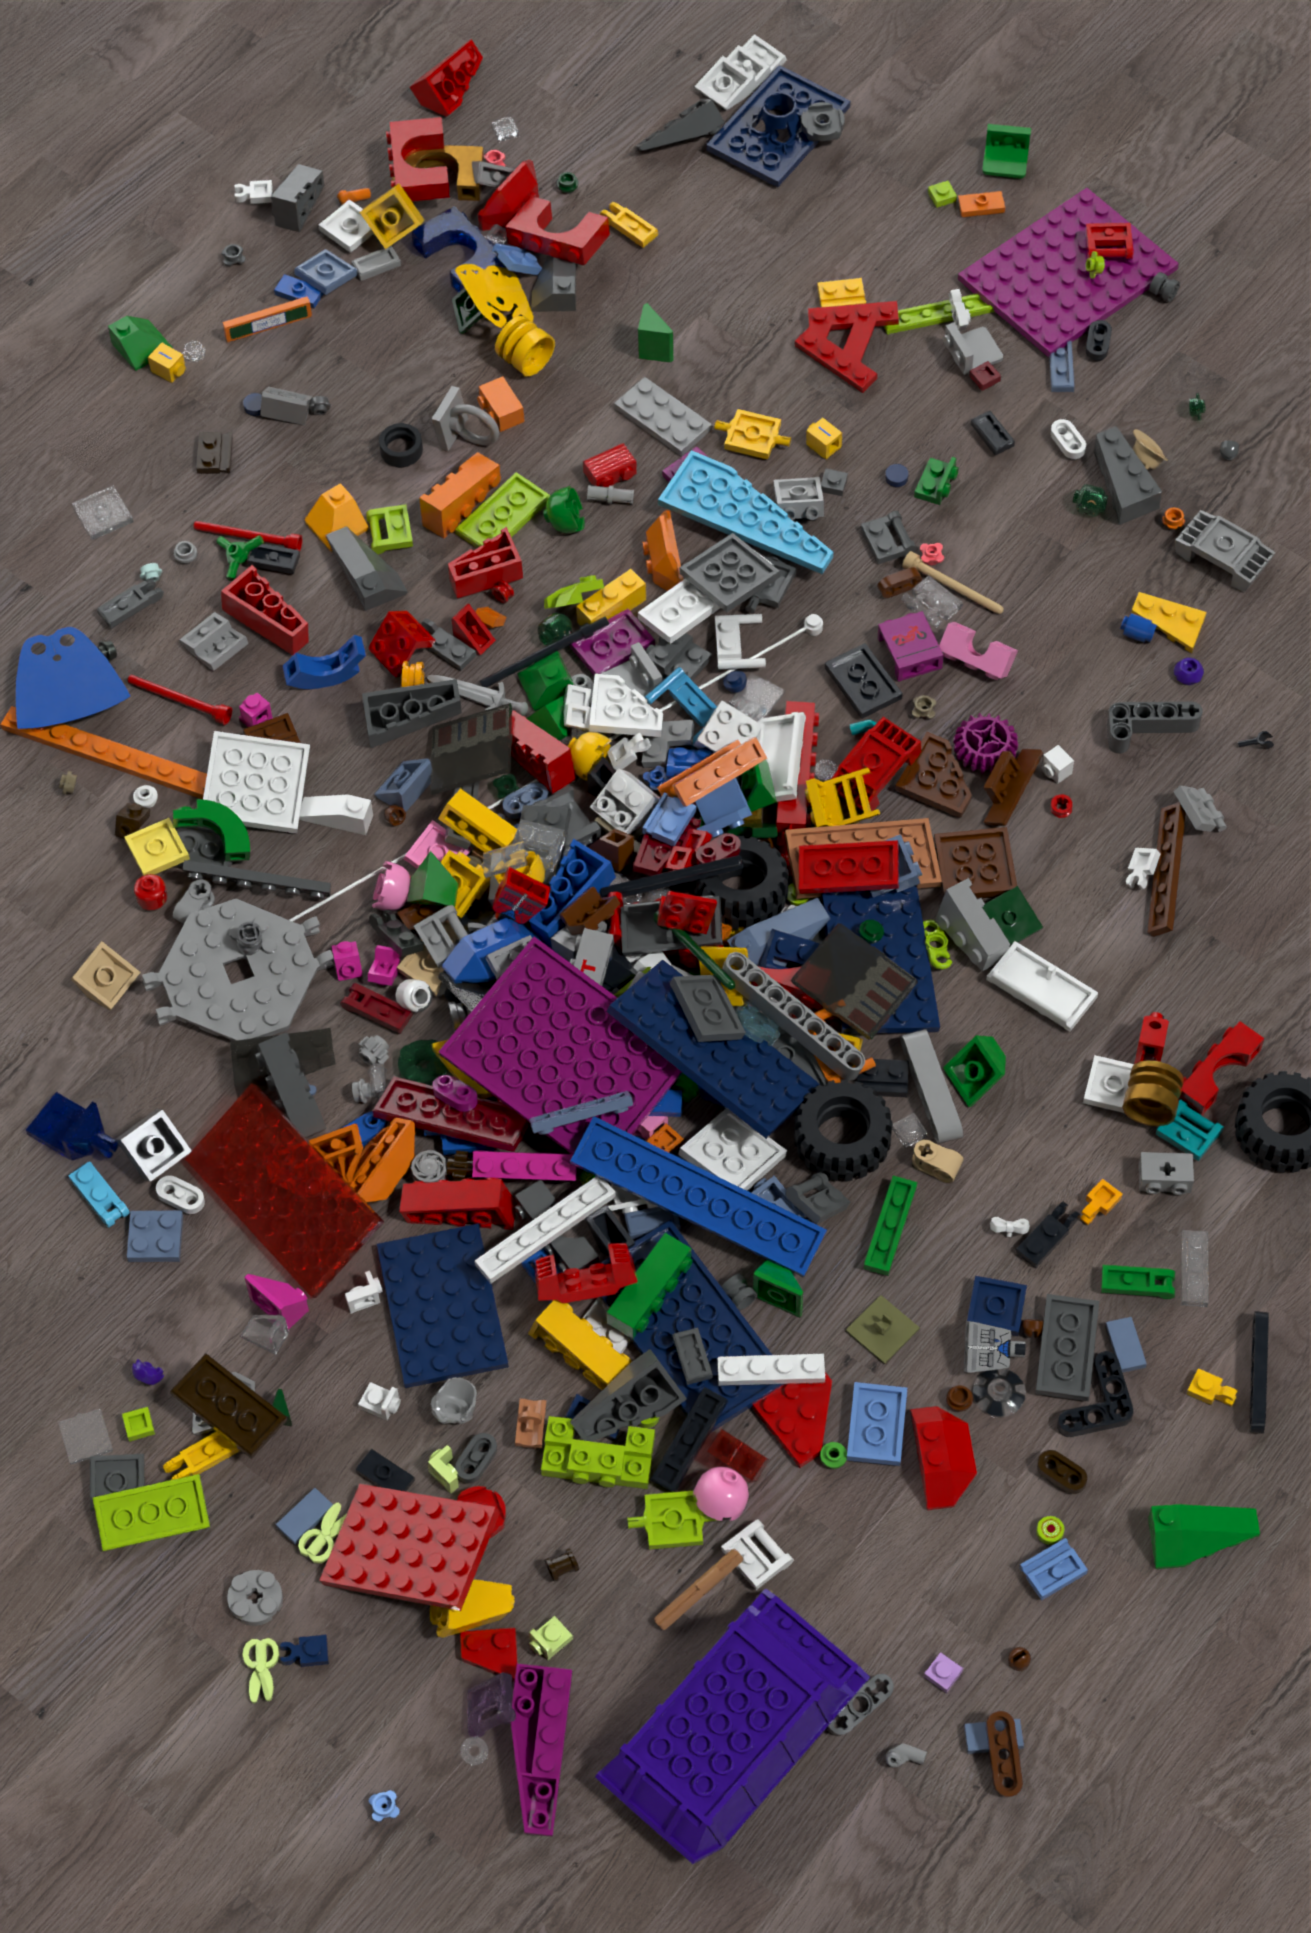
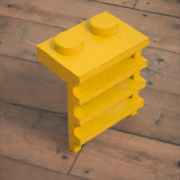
[805,768,880,827]

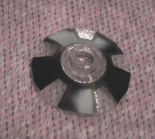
[972,1368,1026,1418]

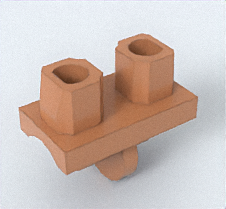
[515,1398,547,1449]

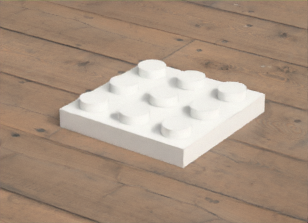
[679,1108,787,1191]

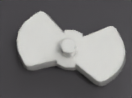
[990,1217,1030,1237]

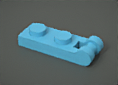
[68,1161,130,1228]

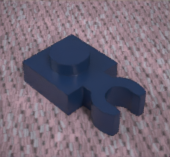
[280,1635,329,1667]

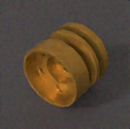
[1122,1060,1184,1126]

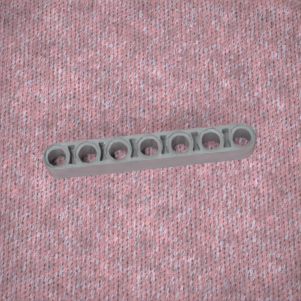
[722,952,865,1080]

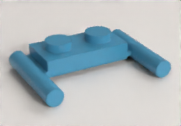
[645,667,717,749]

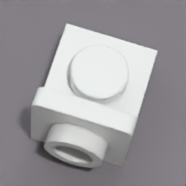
[345,1271,383,1313]
[358,1382,401,1421]

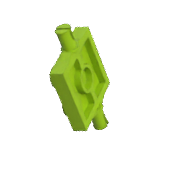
[627,1491,719,1550]

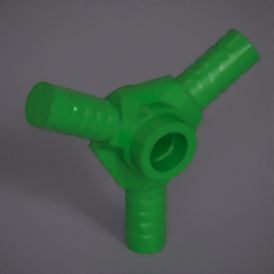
[217,535,264,581]

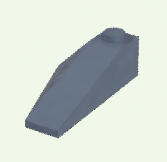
[727,898,830,967]

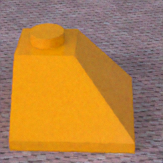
[305,483,369,552]

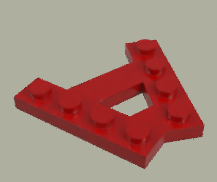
[795,301,899,393]

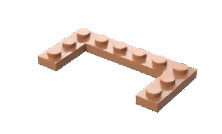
[784,818,942,899]

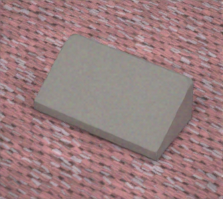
[472,161,515,188]

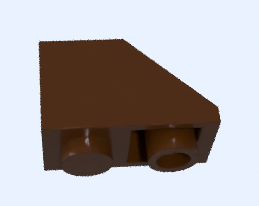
[588,829,635,872]

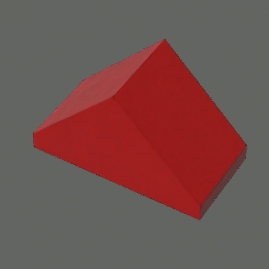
[451,604,496,655]

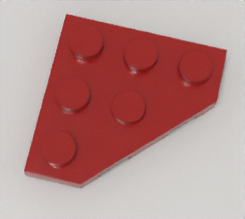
[752,1372,832,1468]

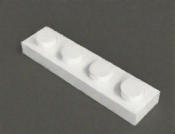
[718,1354,825,1386]

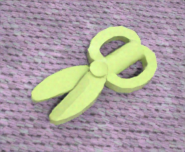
[298,1502,347,1563]
[243,1638,279,1703]

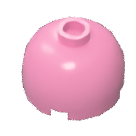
[372,861,411,911]
[693,1466,749,1521]

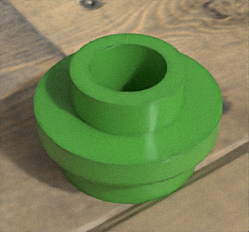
[820,1442,847,1469]

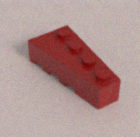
[221,565,309,655]
[399,1177,516,1230]

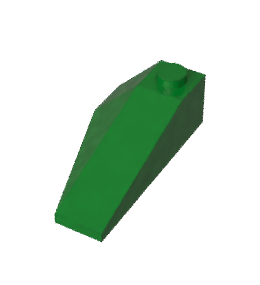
[1148,1504,1260,1569]

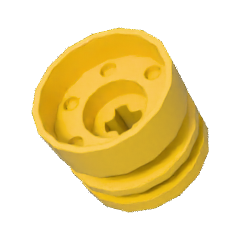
[495,316,555,376]

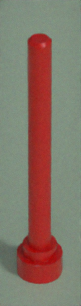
[193,521,303,552]
[127,674,233,725]

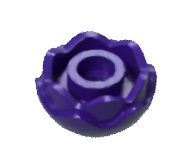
[1174,657,1204,685]
[132,1359,164,1385]

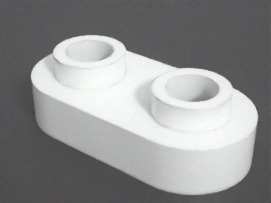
[1051,419,1086,459]
[156,1176,205,1214]

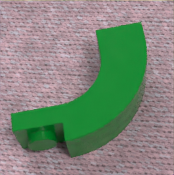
[172,799,250,862]

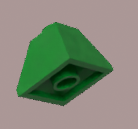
[108,316,173,371]
[517,651,575,711]
[943,1035,1006,1107]
[753,1260,803,1318]

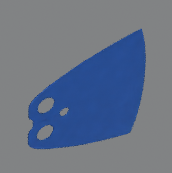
[16,627,130,729]

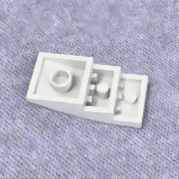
[695,34,787,110]

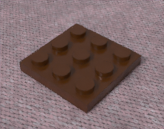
[934,827,1017,898]

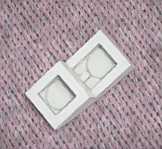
[564,684,591,731]

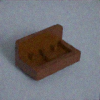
[560,887,621,935]

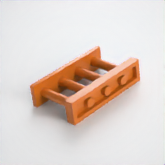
[657,737,767,807]

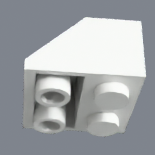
[590,768,661,834]

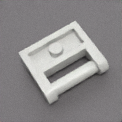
[721,1519,794,1590]

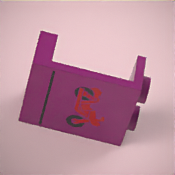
[877,611,943,682]

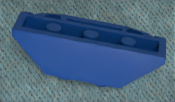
[442,918,541,983]

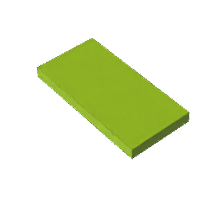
[455,472,550,548]
[93,1474,210,1551]

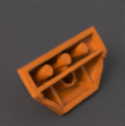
[642,510,684,591]
[339,1118,415,1203]
[265,1123,363,1199]

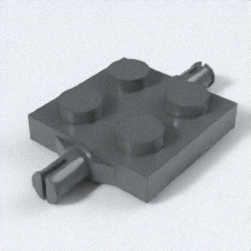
[745,554,796,613]

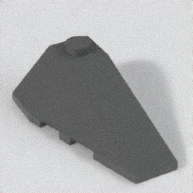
[326,526,408,611]
[570,1349,686,1441]

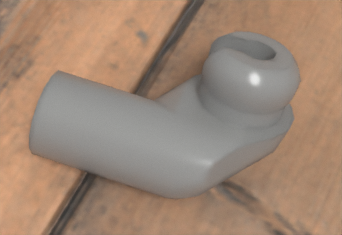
[885,1743,927,1767]

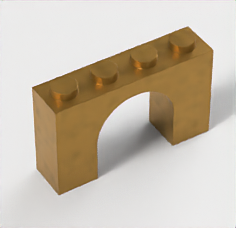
[392,145,484,201]

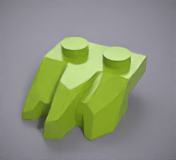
[544,575,604,609]

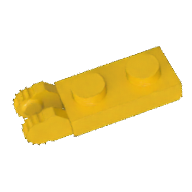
[599,202,658,248]
[163,1431,240,1480]

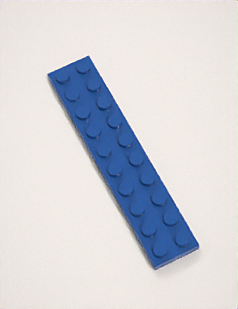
[570,1116,827,1278]

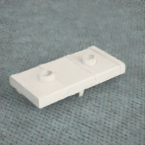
[757,712,806,802]
[986,941,1098,1032]

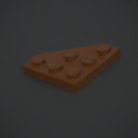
[895,732,972,818]

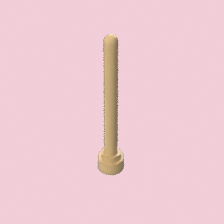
[902,551,1004,614]

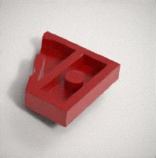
[460,1628,518,1682]

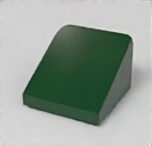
[272,1388,292,1427]

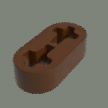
[877,567,922,598]

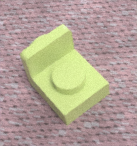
[428,1445,459,1494]
[529,1616,573,1660]

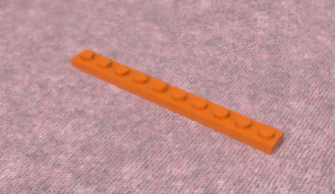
[0,706,207,799]

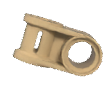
[912,1140,964,1183]

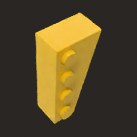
[528,1300,632,1390]

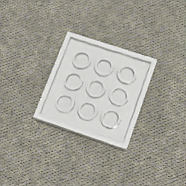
[203,731,310,833]

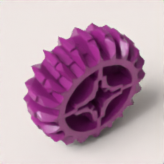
[953,712,1018,774]

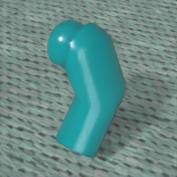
[850,719,877,735]

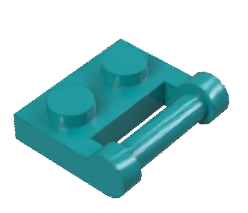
[1156,1100,1224,1161]

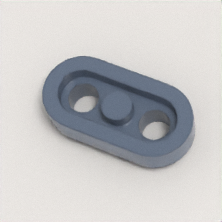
[503,783,548,819]

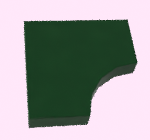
[727,823,777,838]

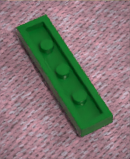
[863,1175,918,1276]

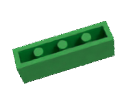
[607,1233,693,1339]

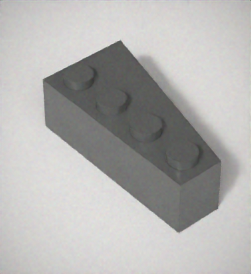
[1094,426,1162,525]
[362,679,462,748]
[255,1032,326,1142]

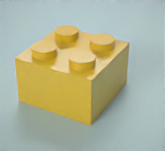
[360,184,424,249]

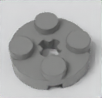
[227,1570,283,1626]

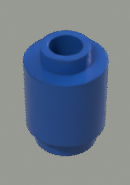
[1120,613,1157,643]

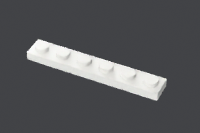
[475,1176,616,1284]

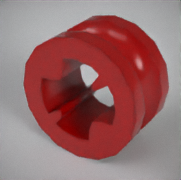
[491,580,514,604]
[1051,794,1073,818]

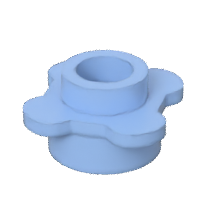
[369,1791,400,1822]

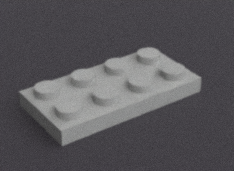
[614,377,712,457]

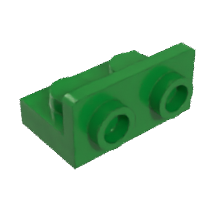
[914,457,959,505]

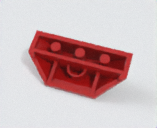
[478,159,539,231]
[910,1406,977,1511]

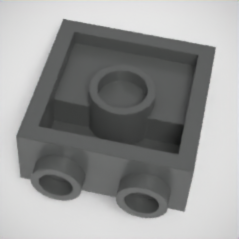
[646,633,712,681]

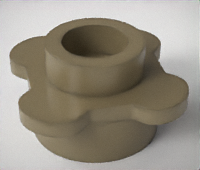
[912,696,936,719]

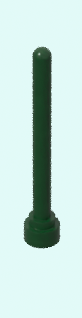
[653,910,735,990]

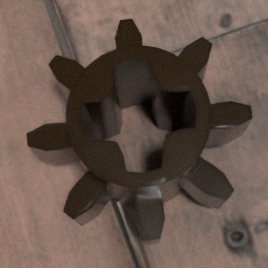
[447,1150,473,1181]

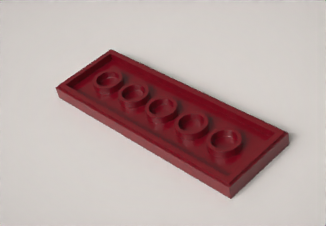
[373,1076,530,1152]

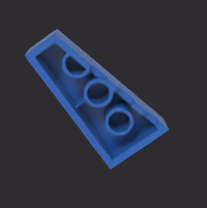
[529,839,616,947]

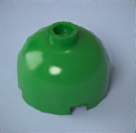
[544,486,585,534]

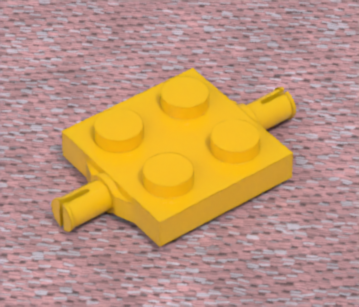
[714,409,791,460]

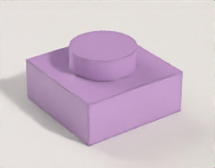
[924,1652,963,1693]

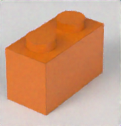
[477,376,524,432]

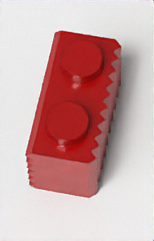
[583,443,637,487]

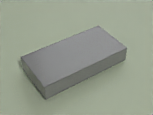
[351,246,401,281]

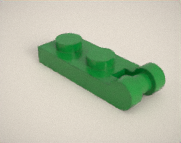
[1101,1265,1175,1299]

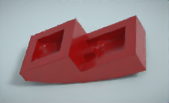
[665,829,712,871]

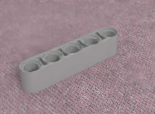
[901,1030,963,1144]

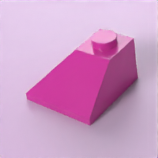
[244,1274,309,1332]

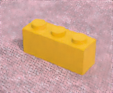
[576,569,646,626]
[438,788,520,858]

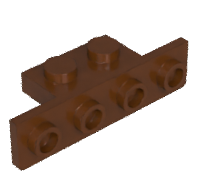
[983,749,1043,826]

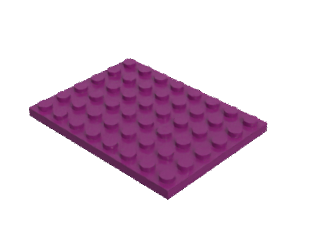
[958,188,1179,358]
[439,937,683,1155]

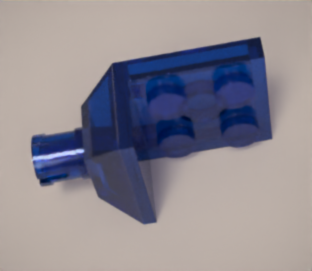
[26,1092,119,1161]

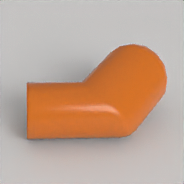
[337,188,371,205]

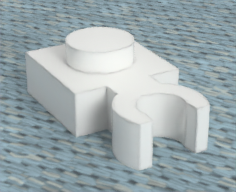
[235,180,273,204]
[948,289,970,331]
[1126,848,1161,890]

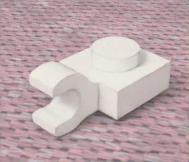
[608,733,651,770]

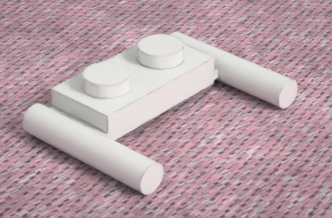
[715,614,766,669]

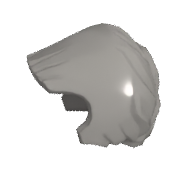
[430,1377,477,1424]

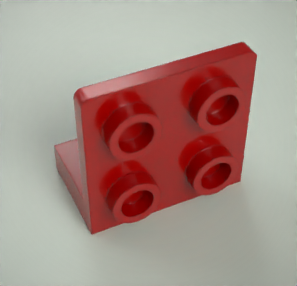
[368,610,436,677]
[657,891,717,934]

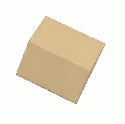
[71,941,141,1010]

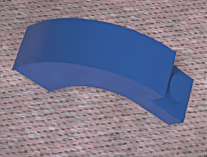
[283,635,366,689]

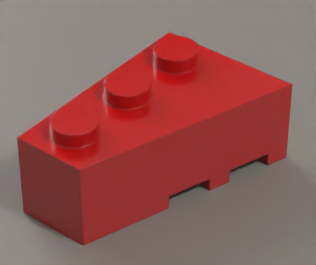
[448,527,523,599]

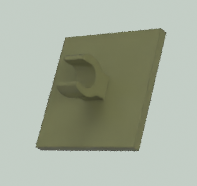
[846,1295,920,1364]

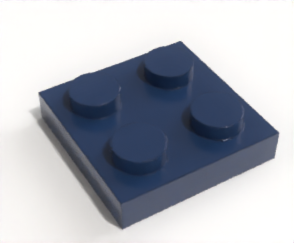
[967,1276,1027,1336]

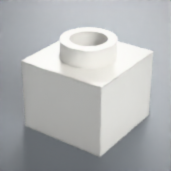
[1042,745,1074,784]

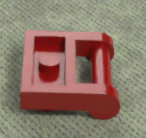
[1085,223,1133,259]
[607,892,623,952]

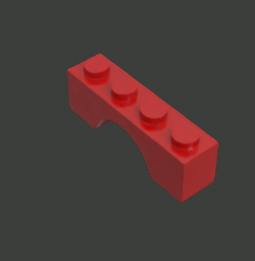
[1178,1021,1264,1116]

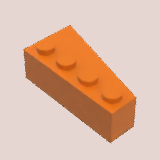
[419,452,501,539]

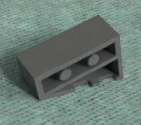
[271,164,325,232]

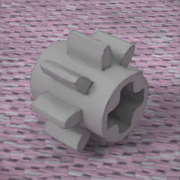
[358,1035,389,1066]

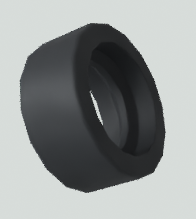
[379,423,423,468]

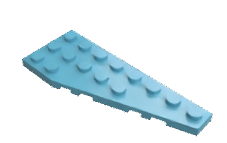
[658,450,833,574]

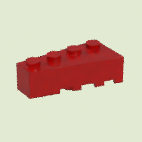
[496,710,575,794]

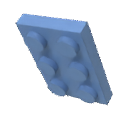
[847,1382,907,1466]

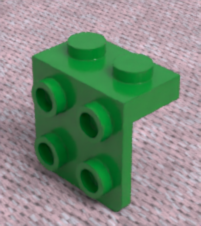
[982,124,1031,178]

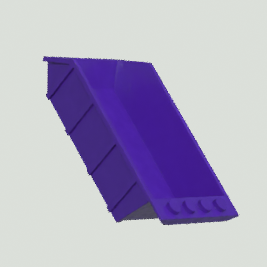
[595,1588,870,1864]

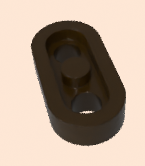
[1037,1450,1088,1494]

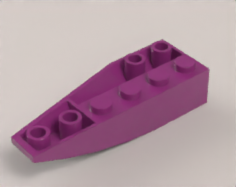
[510,1664,572,1837]

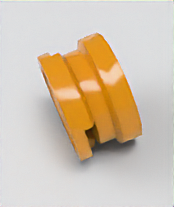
[402,661,425,687]

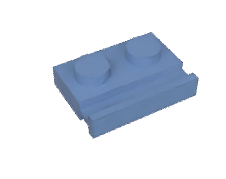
[491,243,542,275]
[642,792,696,847]
[1020,1538,1088,1601]

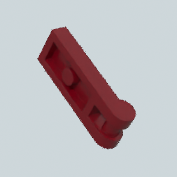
[340,983,413,1034]

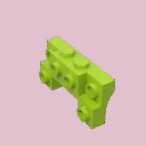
[541,1416,655,1489]

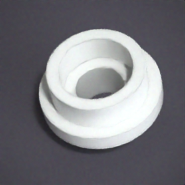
[133,785,158,808]

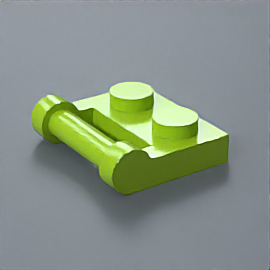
[366,504,413,554]

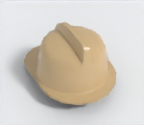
[1133,429,1168,470]

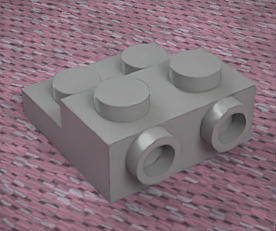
[774,477,824,521]

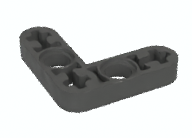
[826,1674,894,1736]

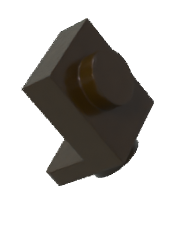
[115,803,150,839]

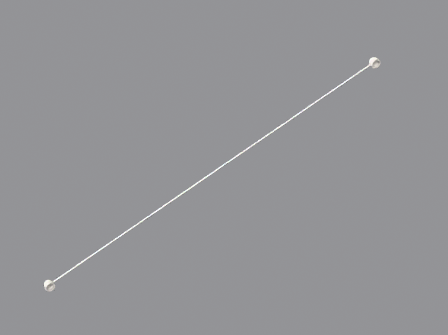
[289,614,823,922]

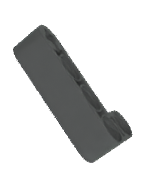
[1107,701,1203,754]

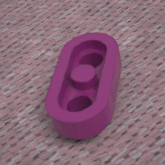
[433,1075,478,1111]

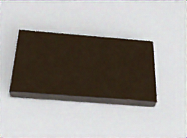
[170,1353,287,1459]

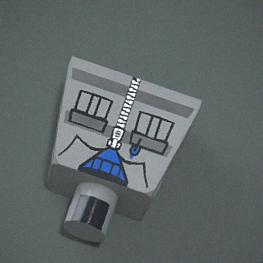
[964,1321,1026,1373]

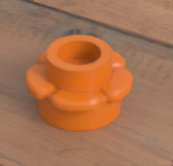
[1162,507,1185,529]

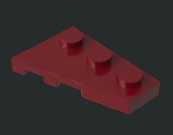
[633,809,701,876]

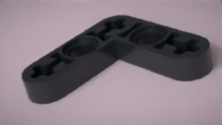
[1057,1351,1134,1437]

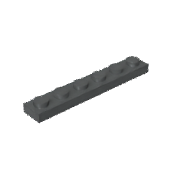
[182,860,332,899]

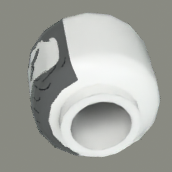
[396,979,433,1012]

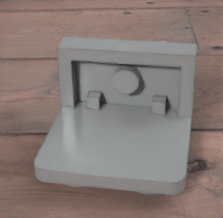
[943,323,1003,375]

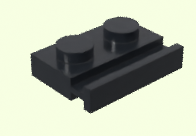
[857,1058,909,1098]

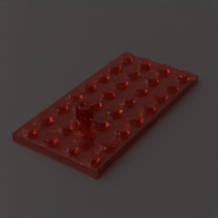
[185,1083,384,1298]

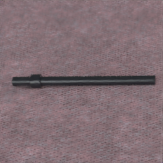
[480,616,610,688]

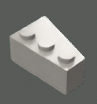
[935,878,1010,971]

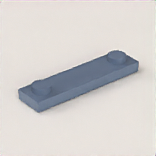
[529,1091,633,1135]

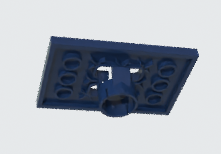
[706,65,851,187]

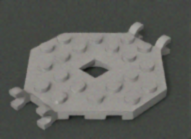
[142,899,334,1046]

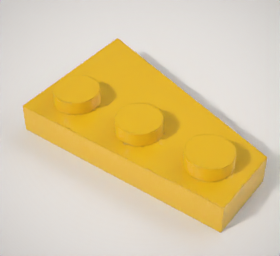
[1131,592,1207,654]

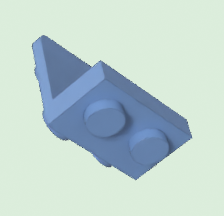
[695,778,752,838]

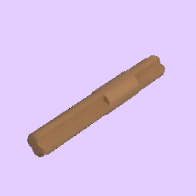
[654,1549,743,1630]

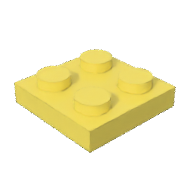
[124,818,190,876]

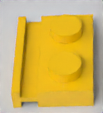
[817,278,866,307]

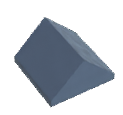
[374,759,433,812]

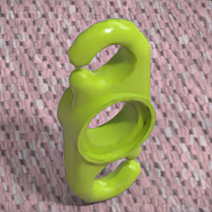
[923,920,952,970]

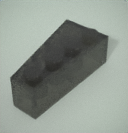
[230,1028,336,1100]

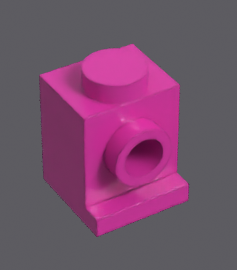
[239,693,273,727]

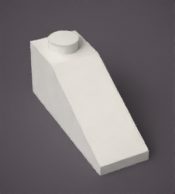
[299,795,373,835]

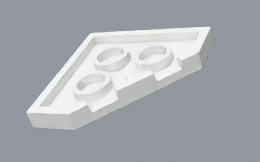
[589,674,663,737]

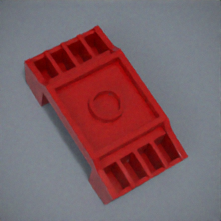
[831,716,921,812]
[535,1243,638,1304]

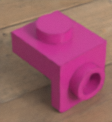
[332,941,363,981]
[368,945,400,986]

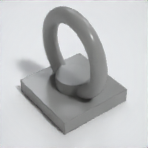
[432,386,499,451]

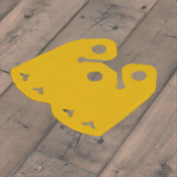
[455,264,534,328]

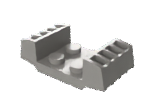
[1175,510,1275,592]

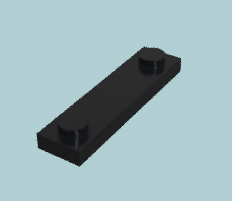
[650,1387,728,1492]

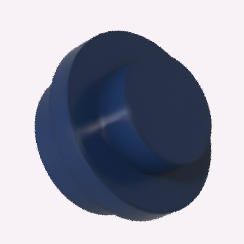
[723,671,747,693]

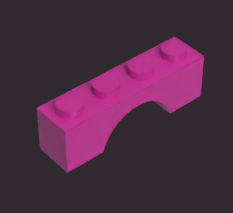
[472,1150,578,1181]

